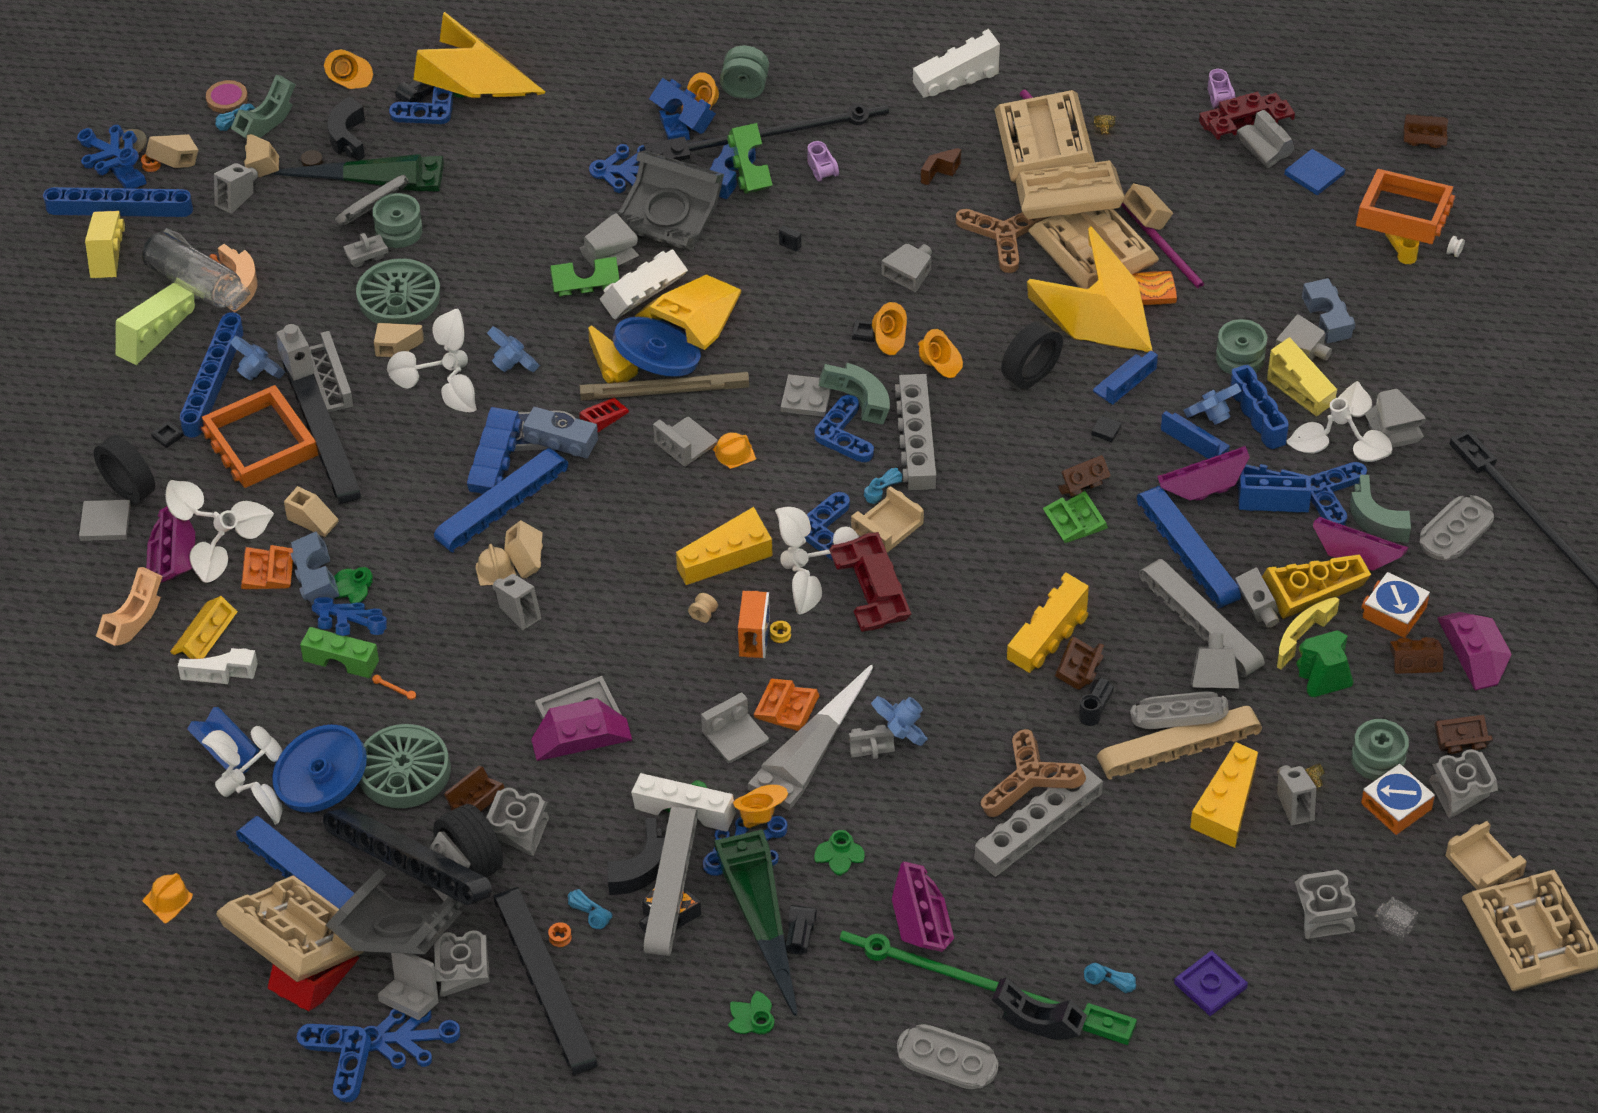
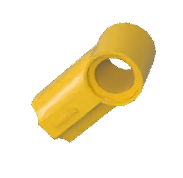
[1385,233,1419,264]

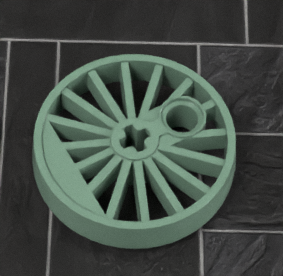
[356,259,440,325]
[359,724,451,808]

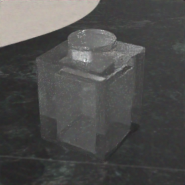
[1376,897,1418,942]

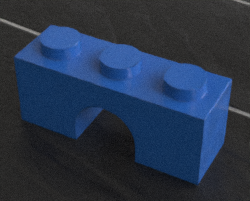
[649,78,716,134]
[709,144,756,199]

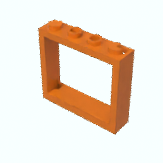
[1356,169,1455,244]
[201,385,318,488]

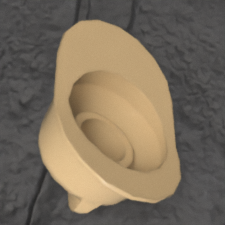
[476,544,516,586]

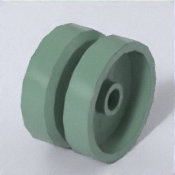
[720,45,769,99]
[373,193,423,248]
[1216,319,1268,375]
[1351,719,1409,781]

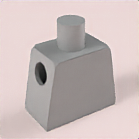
[214,163,258,214]
[882,244,932,292]
[1275,314,1332,361]
[276,324,315,381]
[1235,567,1279,628]
[493,574,541,630]
[1191,633,1239,688]
[1277,765,1316,826]

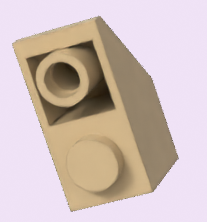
[146,134,198,168]
[244,134,279,177]
[374,323,424,357]
[284,486,338,537]
[505,520,543,578]

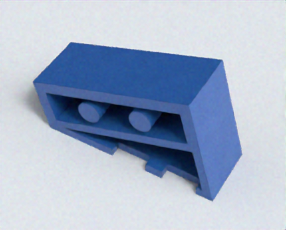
[1237,464,1311,513]

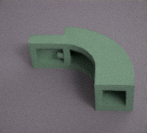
[231,75,296,138]
[818,363,890,424]
[1350,475,1411,542]

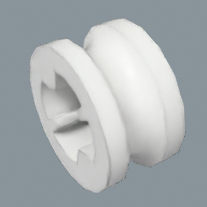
[1447,236,1465,257]

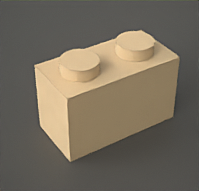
[1123,183,1173,230]

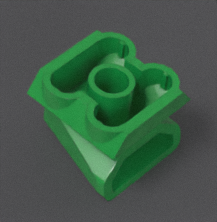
[1296,630,1354,697]

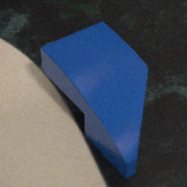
[659,110,690,140]
[110,165,147,189]

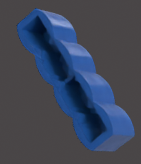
[1230,364,1288,449]
[467,407,522,494]

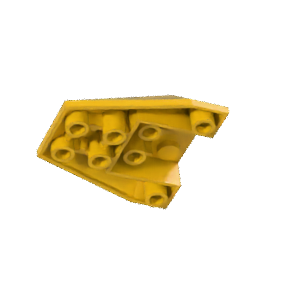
[635,275,741,350]

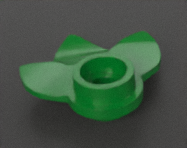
[334,567,373,604]
[814,830,865,875]
[728,991,775,1034]

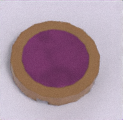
[206,80,248,113]

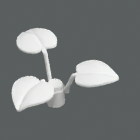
[387,309,477,412]
[1287,381,1392,462]
[165,480,274,583]
[775,507,859,615]
[202,726,283,825]

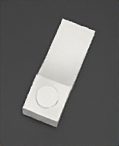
[178,648,258,684]

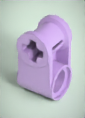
[1207,69,1235,108]
[807,141,839,182]

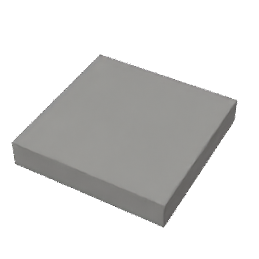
[79,500,131,541]

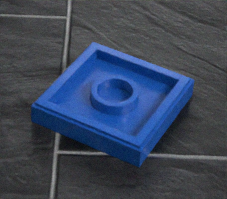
[1284,149,1345,195]

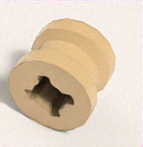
[688,593,718,623]

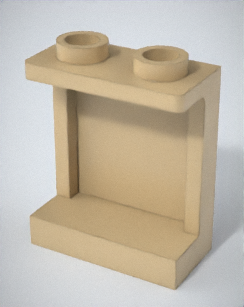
[851,486,924,552]
[1446,821,1527,890]

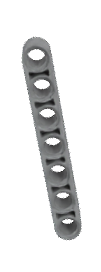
[1139,559,1265,678]
[644,807,697,956]

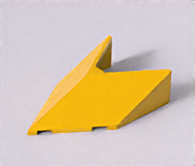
[413,12,545,98]
[1027,226,1152,353]

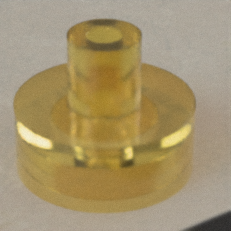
[1094,115,1115,134]
[1305,763,1325,789]

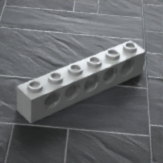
[895,374,936,490]
[974,764,1103,877]

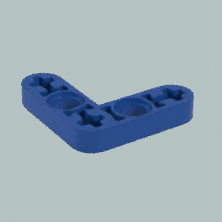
[389,86,454,124]
[815,395,874,462]
[1310,462,1367,526]
[805,492,850,561]
[297,1024,371,1102]

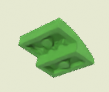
[1043,491,1108,543]

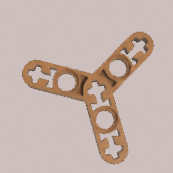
[956,209,1048,273]
[981,729,1086,817]

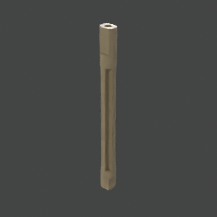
[580,372,749,401]

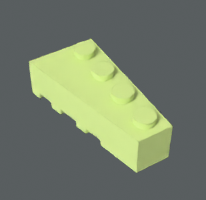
[116,283,195,365]

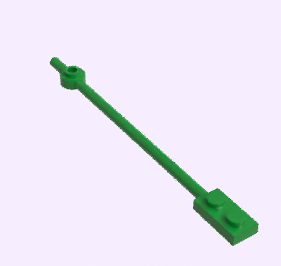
[840,931,1137,1045]

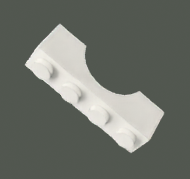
[631,773,736,832]

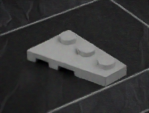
[535,676,622,720]

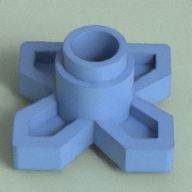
[487,326,540,372]
[230,336,285,380]
[1183,383,1241,425]
[871,696,927,746]

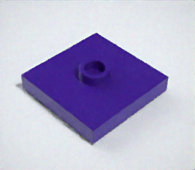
[1174,950,1248,1016]

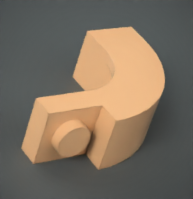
[218,244,257,313]
[96,567,162,646]

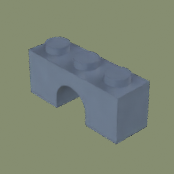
[1302,278,1355,343]
[523,407,598,458]
[291,531,339,605]

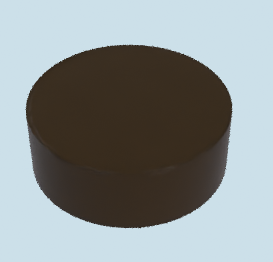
[301,150,323,167]

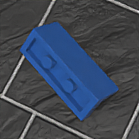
[1093,351,1158,405]
[1161,411,1230,459]
[187,707,259,773]

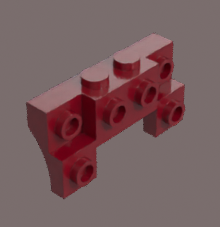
[1199,92,1295,140]
[829,532,911,632]

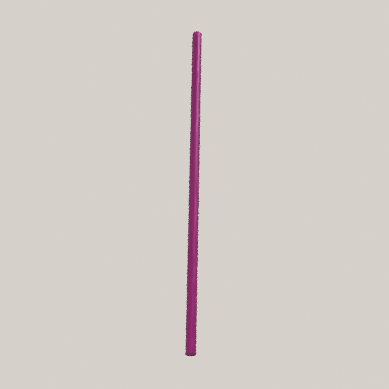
[1020,89,1204,288]

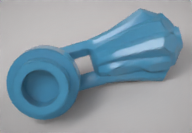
[215,104,255,131]
[864,468,903,504]
[567,889,612,929]
[1084,963,1136,993]

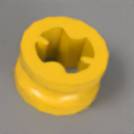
[770,621,791,643]

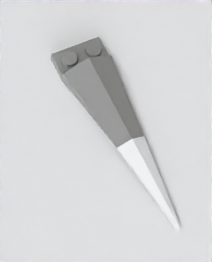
[748,665,873,811]

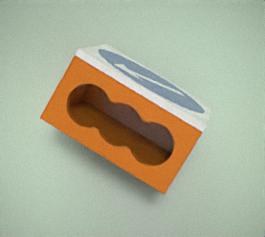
[1361,572,1430,638]
[738,591,770,658]
[1361,764,1435,835]

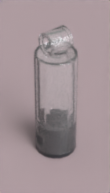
[142,232,250,310]

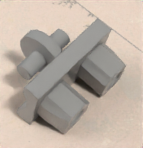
[343,233,388,267]
[849,725,895,759]

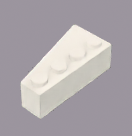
[913,29,1000,98]
[600,249,688,320]

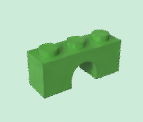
[727,123,772,194]
[550,257,619,297]
[300,627,379,678]

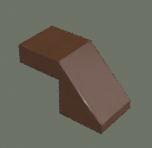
[921,148,961,185]

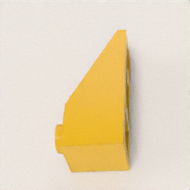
[588,325,638,383]

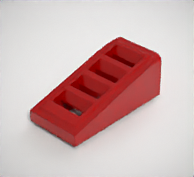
[579,398,629,432]

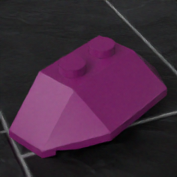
[1158,446,1250,501]
[146,506,195,584]
[1313,517,1408,571]
[1437,612,1512,691]
[531,698,632,761]
[892,861,954,952]

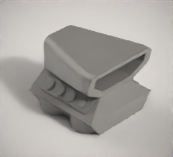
[1238,110,1294,168]
[579,213,639,268]
[1365,389,1426,448]
[1429,749,1498,818]
[486,788,549,856]
[1295,870,1358,939]
[434,930,490,997]

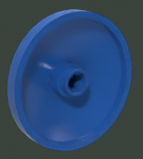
[613,317,701,376]
[273,725,367,812]

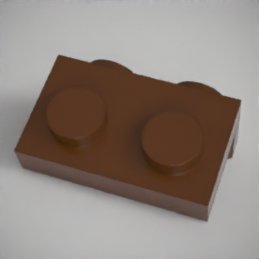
[1403,114,1448,148]
[1058,455,1111,497]
[1055,636,1104,689]
[1390,637,1443,674]
[1434,715,1493,754]
[444,766,505,811]

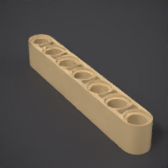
[1097,706,1262,779]

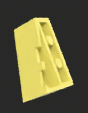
[85,211,125,278]
[1267,337,1337,416]

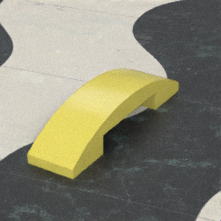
[1277,597,1339,670]

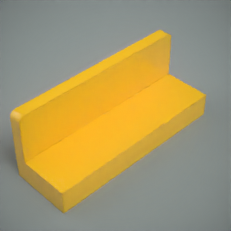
[170,596,238,659]

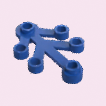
[77,125,139,175]
[589,144,644,193]
[312,597,387,636]
[703,816,787,876]
[358,1009,460,1069]

